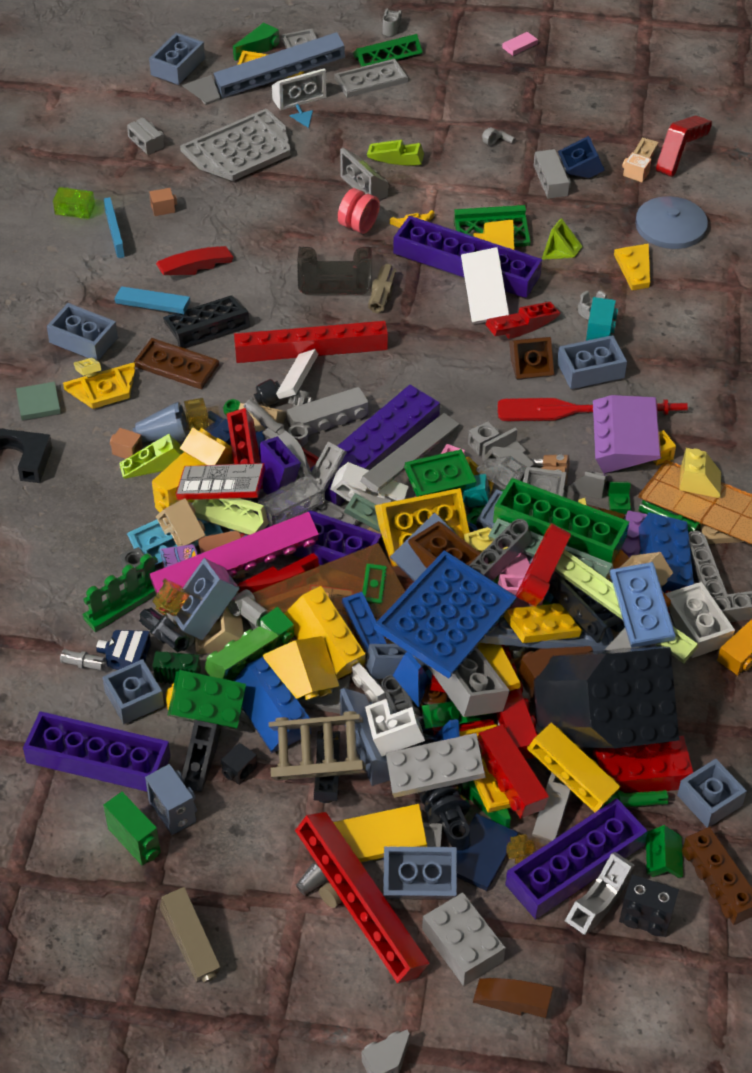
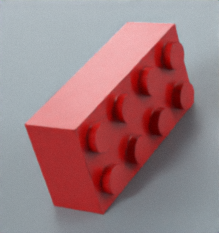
[592,736,693,793]

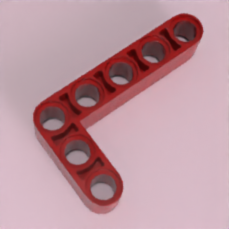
[656,115,712,177]

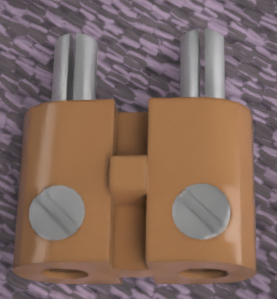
[531,454,570,485]

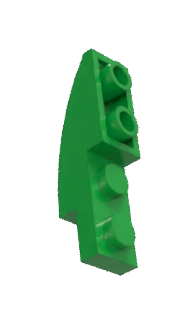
[422,702,494,728]

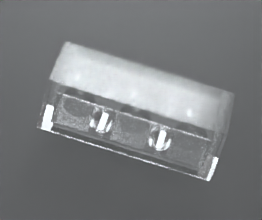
[258,474,325,527]

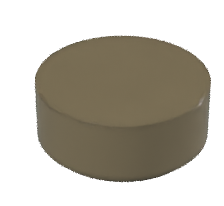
[319,883,342,908]

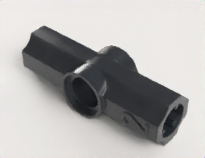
[139,607,190,653]

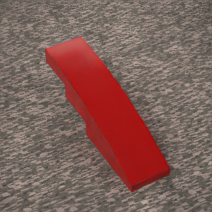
[156,246,233,275]

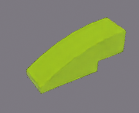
[367,140,424,165]

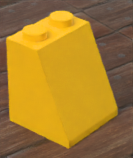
[152,452,206,512]
[263,636,339,700]

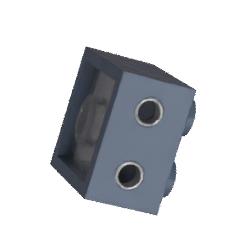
[145,764,197,835]

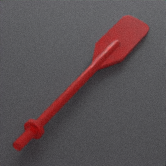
[497,398,688,421]

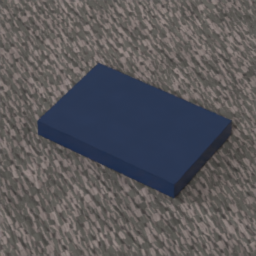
[456,814,518,891]

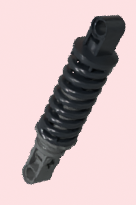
[382,675,471,851]

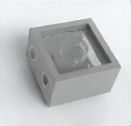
[523,466,566,497]

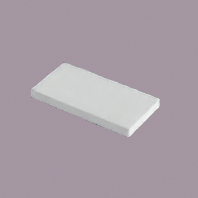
[461,247,509,325]

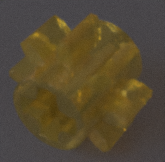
[506,834,536,864]

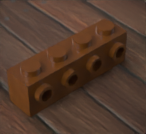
[682,827,752,925]

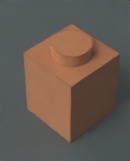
[149,188,177,216]
[110,428,143,459]

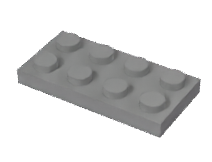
[386,733,486,798]

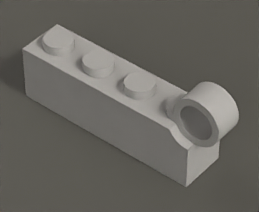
[287,387,368,447]

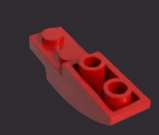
[485,301,560,339]
[237,553,320,601]

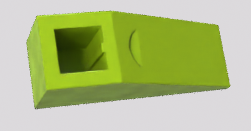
[119,434,183,479]

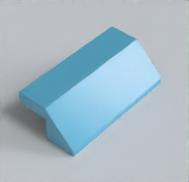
[127,503,223,565]

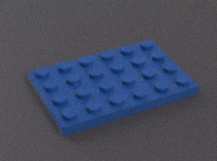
[373,550,517,679]

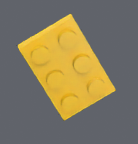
[503,603,582,643]

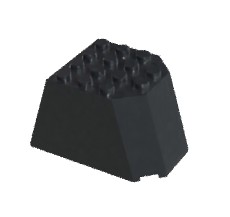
[533,645,679,748]

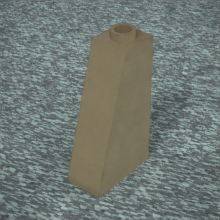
[160,887,220,983]

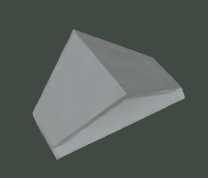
[182,75,220,105]
[564,470,609,499]

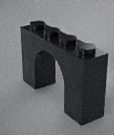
[0,428,52,483]

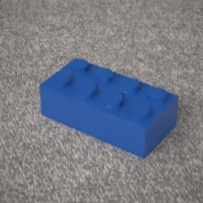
[639,512,694,593]

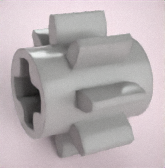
[288,390,313,408]

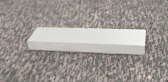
[276,349,318,399]

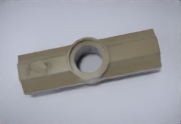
[368,264,396,314]

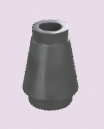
[295,863,328,896]

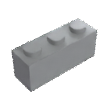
[534,149,571,199]

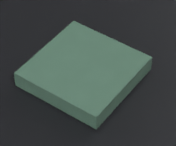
[16,382,61,420]

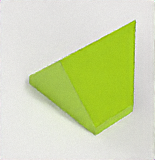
[542,218,582,260]

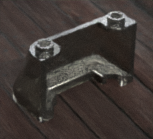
[297,247,372,295]

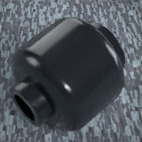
[253,379,282,407]

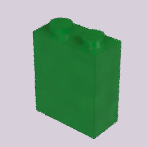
[103,791,161,866]

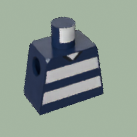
[96,630,151,670]

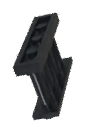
[548,570,625,643]

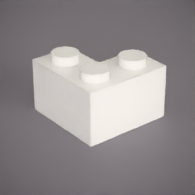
[365,699,425,756]

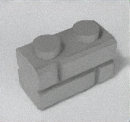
[127,118,165,155]

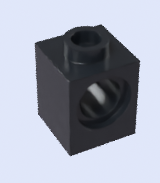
[221,742,257,785]

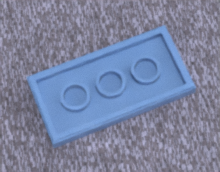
[610,562,676,648]

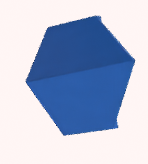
[393,652,431,707]

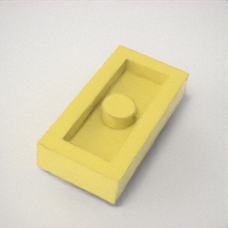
[74,357,101,377]

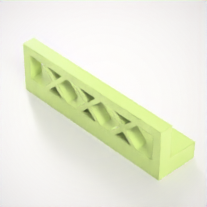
[192,498,269,535]

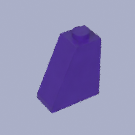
[260,436,301,501]

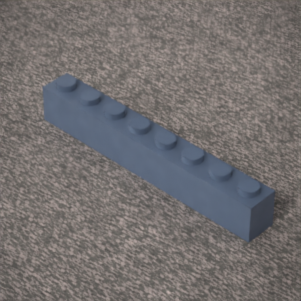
[214,32,345,98]

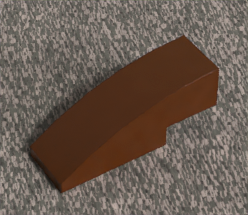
[473,978,553,1018]

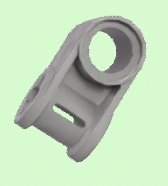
[382,8,402,36]

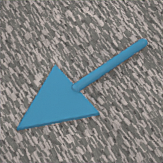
[289,104,313,128]

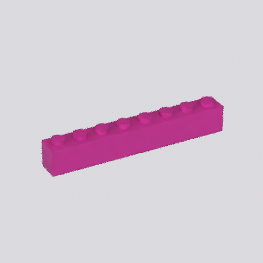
[150,512,319,602]

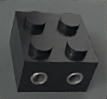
[619,874,679,937]

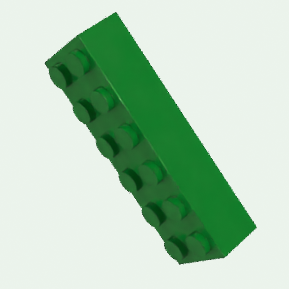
[493,478,630,564]

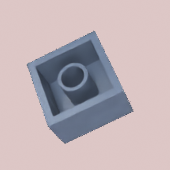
[102,659,164,724]
[677,759,747,828]

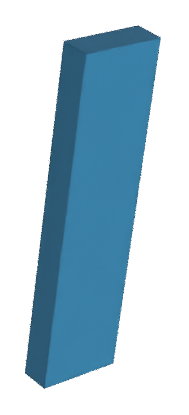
[104,197,124,258]
[114,286,191,314]

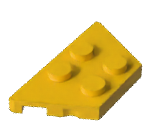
[63,362,136,409]

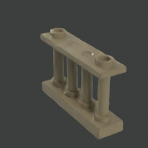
[269,711,366,781]

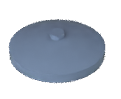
[635,196,708,249]

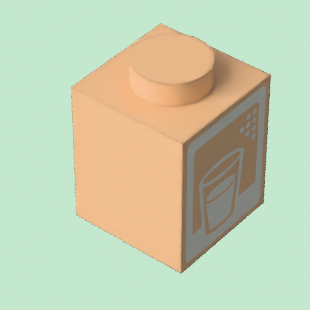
[622,152,651,182]

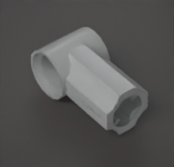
[227,590,269,626]

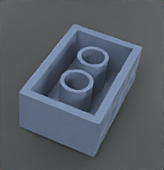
[149,32,205,85]
[47,303,118,361]
[557,335,627,389]
[168,558,239,640]
[384,847,457,899]

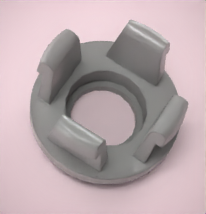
[578,290,607,320]

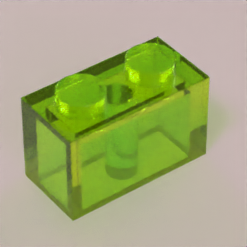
[53,187,95,219]

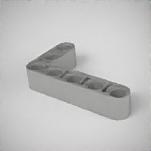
[688,531,752,622]

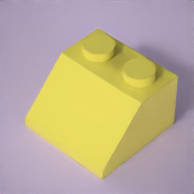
[679,448,721,498]

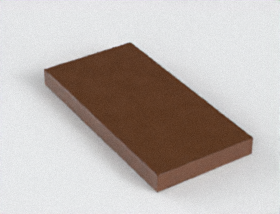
[134,338,219,390]

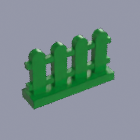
[82,554,158,633]

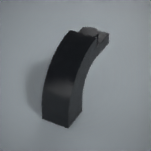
[314,731,340,803]

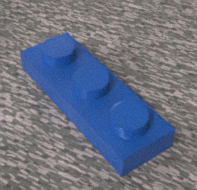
[342,592,387,656]

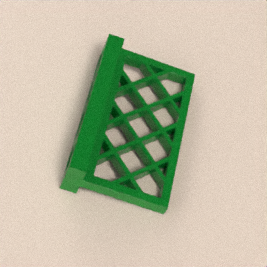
[453,205,530,247]

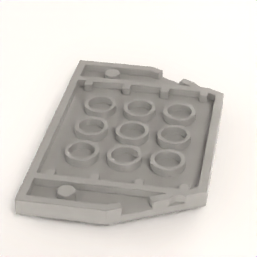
[180,108,290,181]

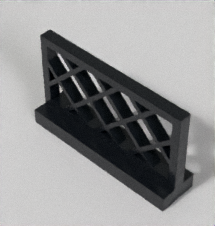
[163,295,250,348]

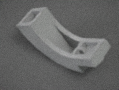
[565,852,635,935]

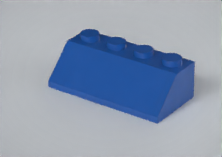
[234,657,311,753]

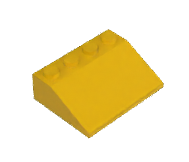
[375,488,469,567]

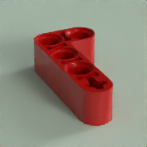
[516,523,571,607]

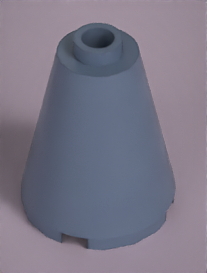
[133,402,190,442]

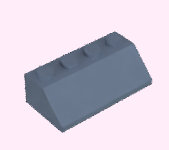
[340,688,390,786]

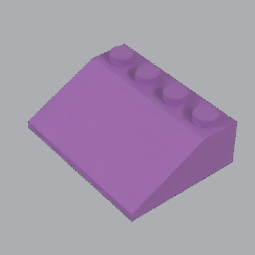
[593,395,661,474]

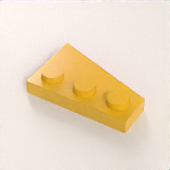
[614,243,650,291]

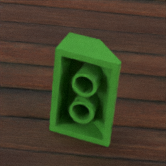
[204,626,279,681]

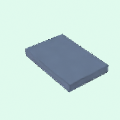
[390,513,457,582]

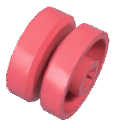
[338,188,380,234]

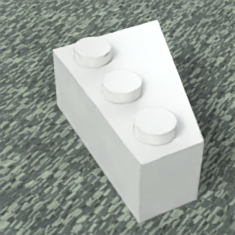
[330,462,408,505]

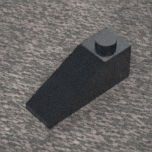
[182,720,222,792]

